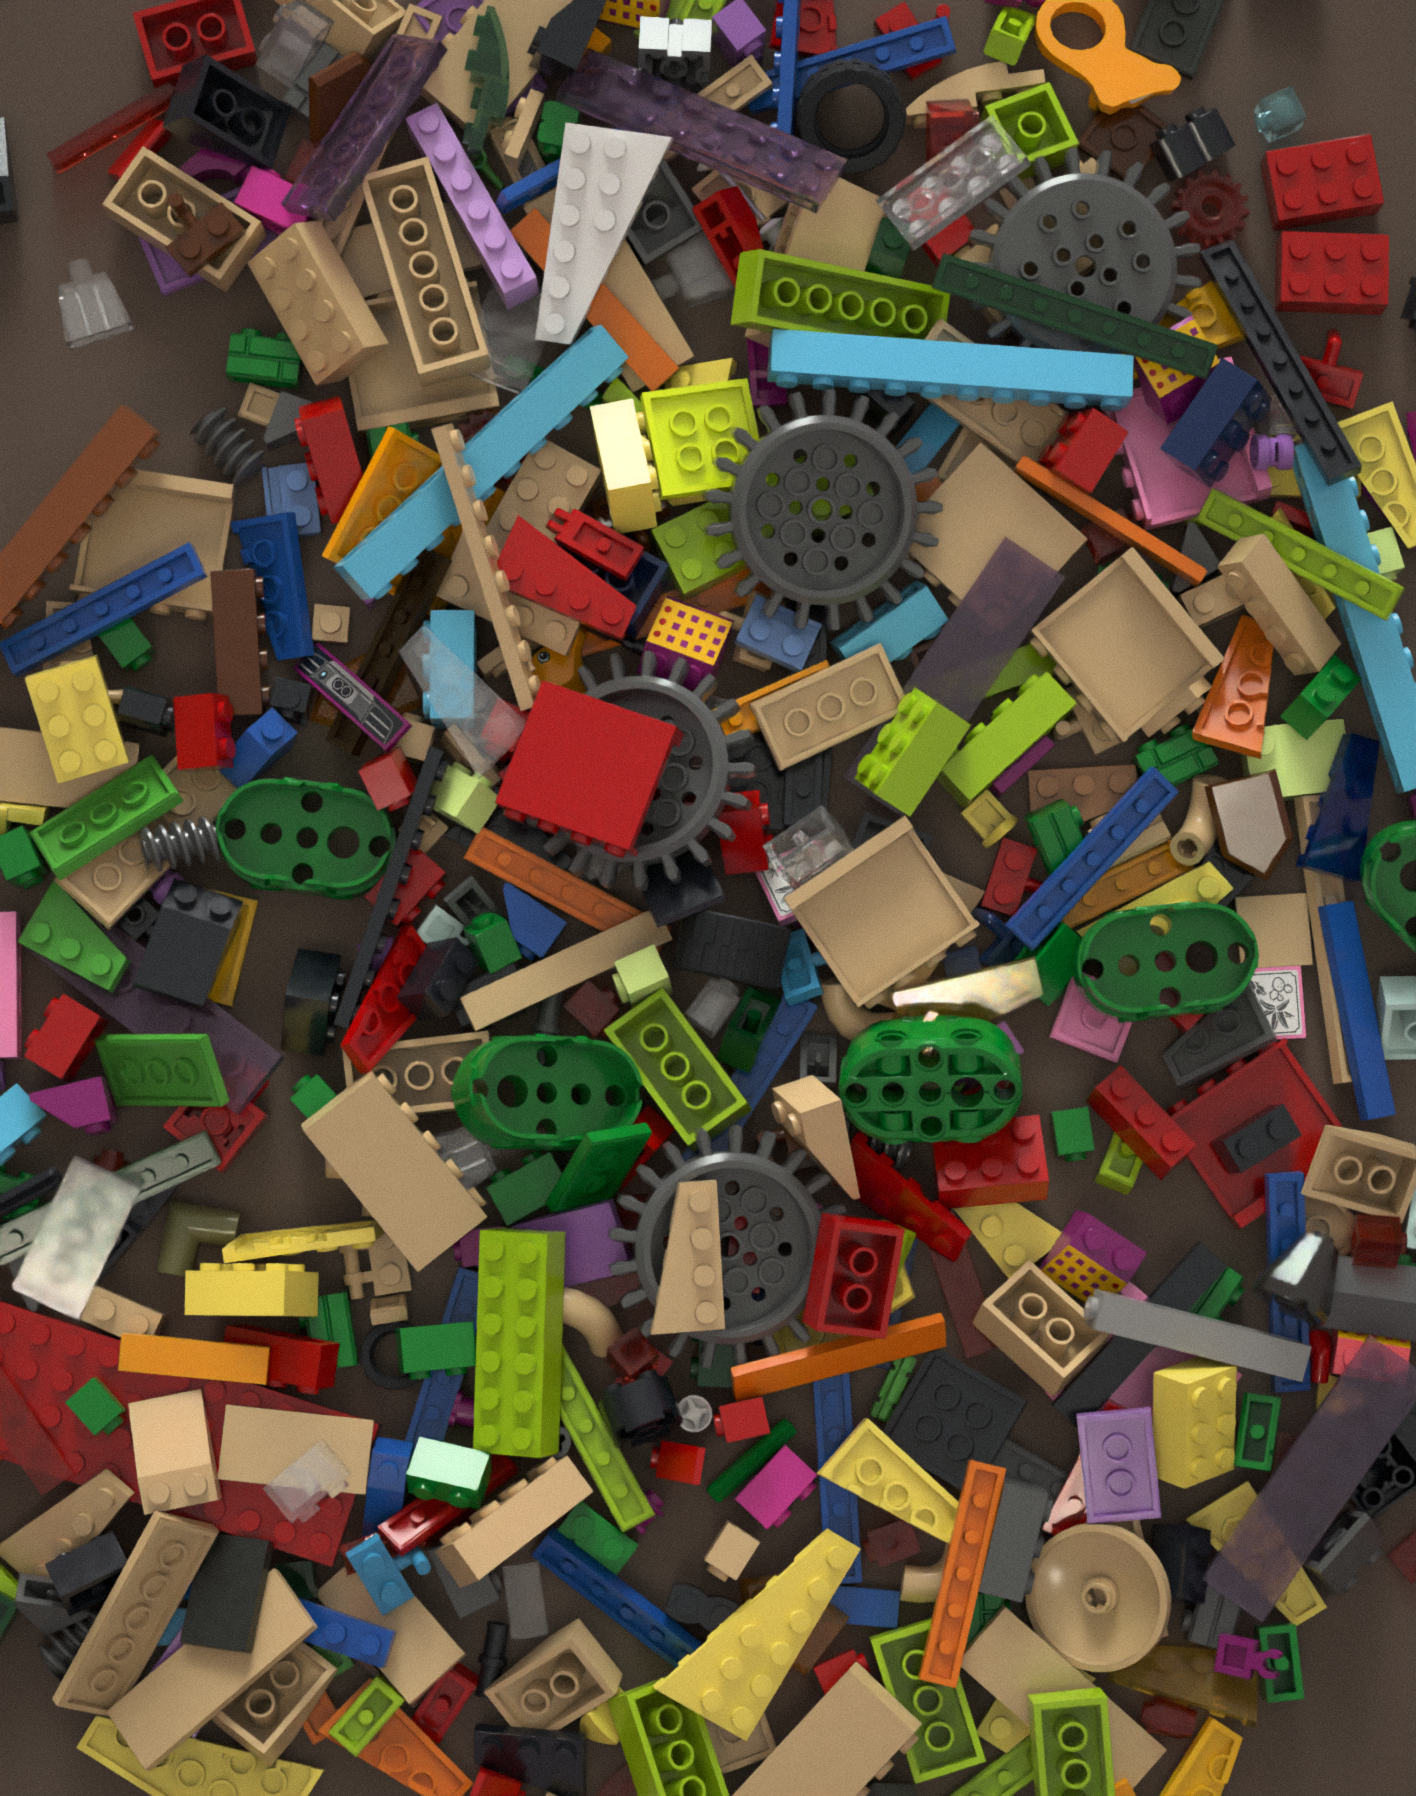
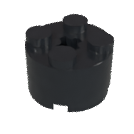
[599,1369,683,1448]

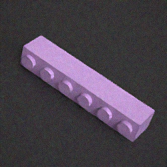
[405,102,539,310]

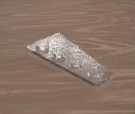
[399,625,526,779]

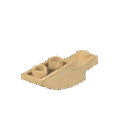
[904,61,1046,128]

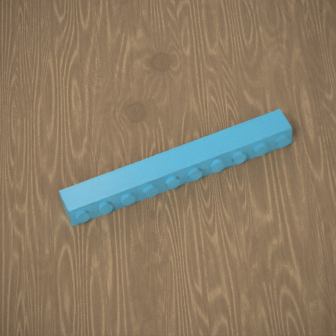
[333,325,629,600]
[767,329,1134,411]
[1292,443,1416,794]

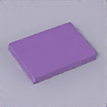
[510,1199,633,1287]
[1076,1407,1161,1524]

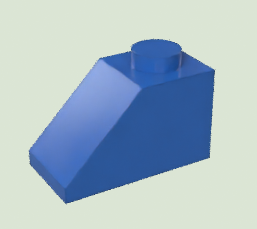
[218,707,297,789]
[503,882,567,961]

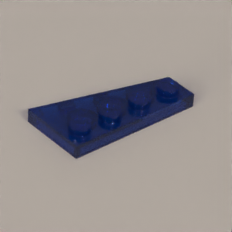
[1296,733,1380,882]

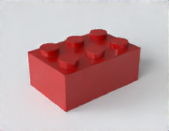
[132,0,259,92]
[1260,134,1384,231]
[1275,231,1389,315]
[294,395,363,524]
[929,1115,1049,1209]
[802,1213,905,1339]

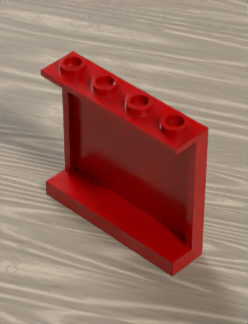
[495,680,684,859]
[1166,1038,1343,1230]

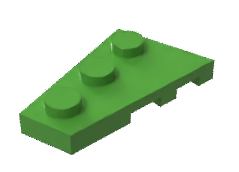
[18,879,130,993]

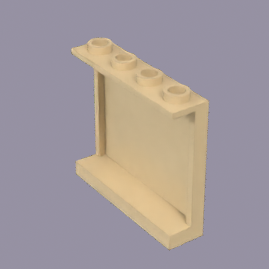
[348,278,500,439]
[906,442,1088,637]
[69,469,237,621]
[1029,547,1225,743]
[783,816,980,1010]

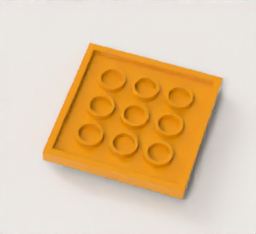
[322,426,506,615]

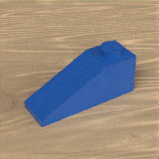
[361,1437,414,1547]

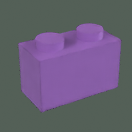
[711,0,766,68]

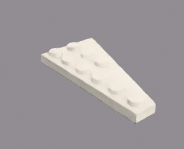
[535,123,674,345]

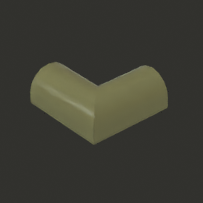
[156,1200,242,1277]

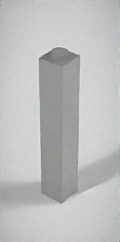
[1084,1289,1312,1382]

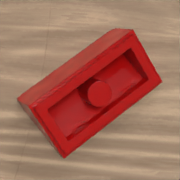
[107,119,171,182]

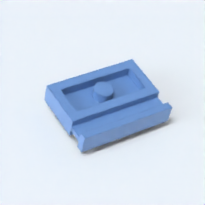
[261,463,322,537]
[734,594,822,673]

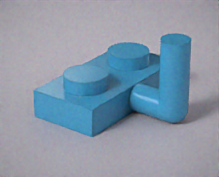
[781,928,827,1006]
[346,1534,431,1616]

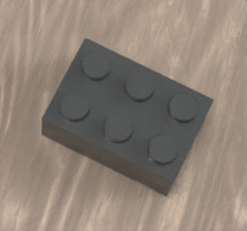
[978,1476,1053,1603]

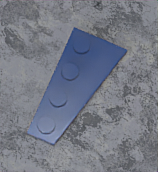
[230,512,314,661]

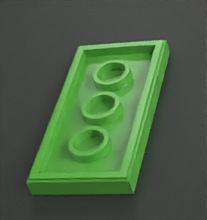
[29,754,183,881]
[94,1034,229,1107]

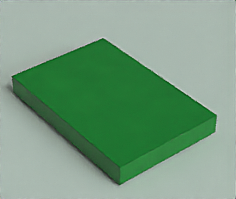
[546,1123,652,1212]

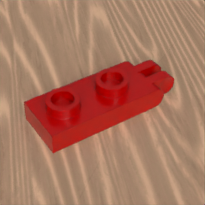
[545,508,645,581]

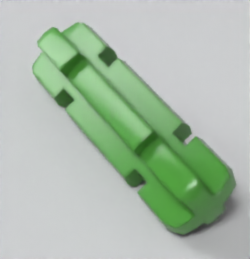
[870,1356,916,1422]

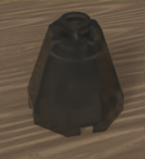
[1252,1230,1339,1325]

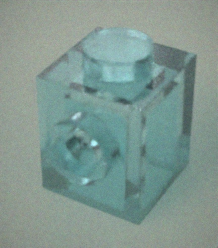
[1254,86,1307,143]

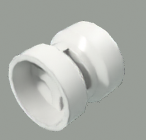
[678,1395,712,1432]

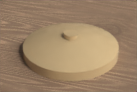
[1025,1523,1171,1672]

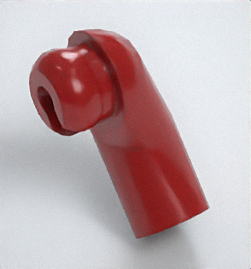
[1309,1330,1331,1384]

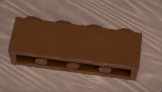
[210,569,271,716]

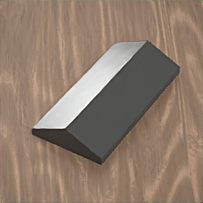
[1318,1254,1416,1341]

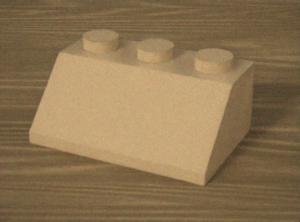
[274,0,406,59]

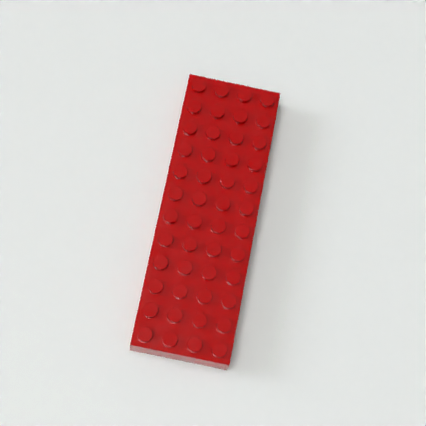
[0,1300,381,1567]

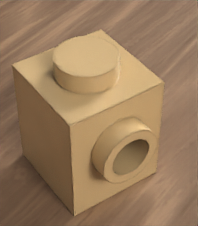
[383,712,437,765]

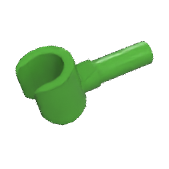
[471,144,505,191]

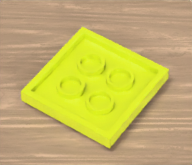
[640,378,768,500]

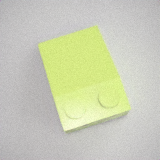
[1239,719,1356,801]

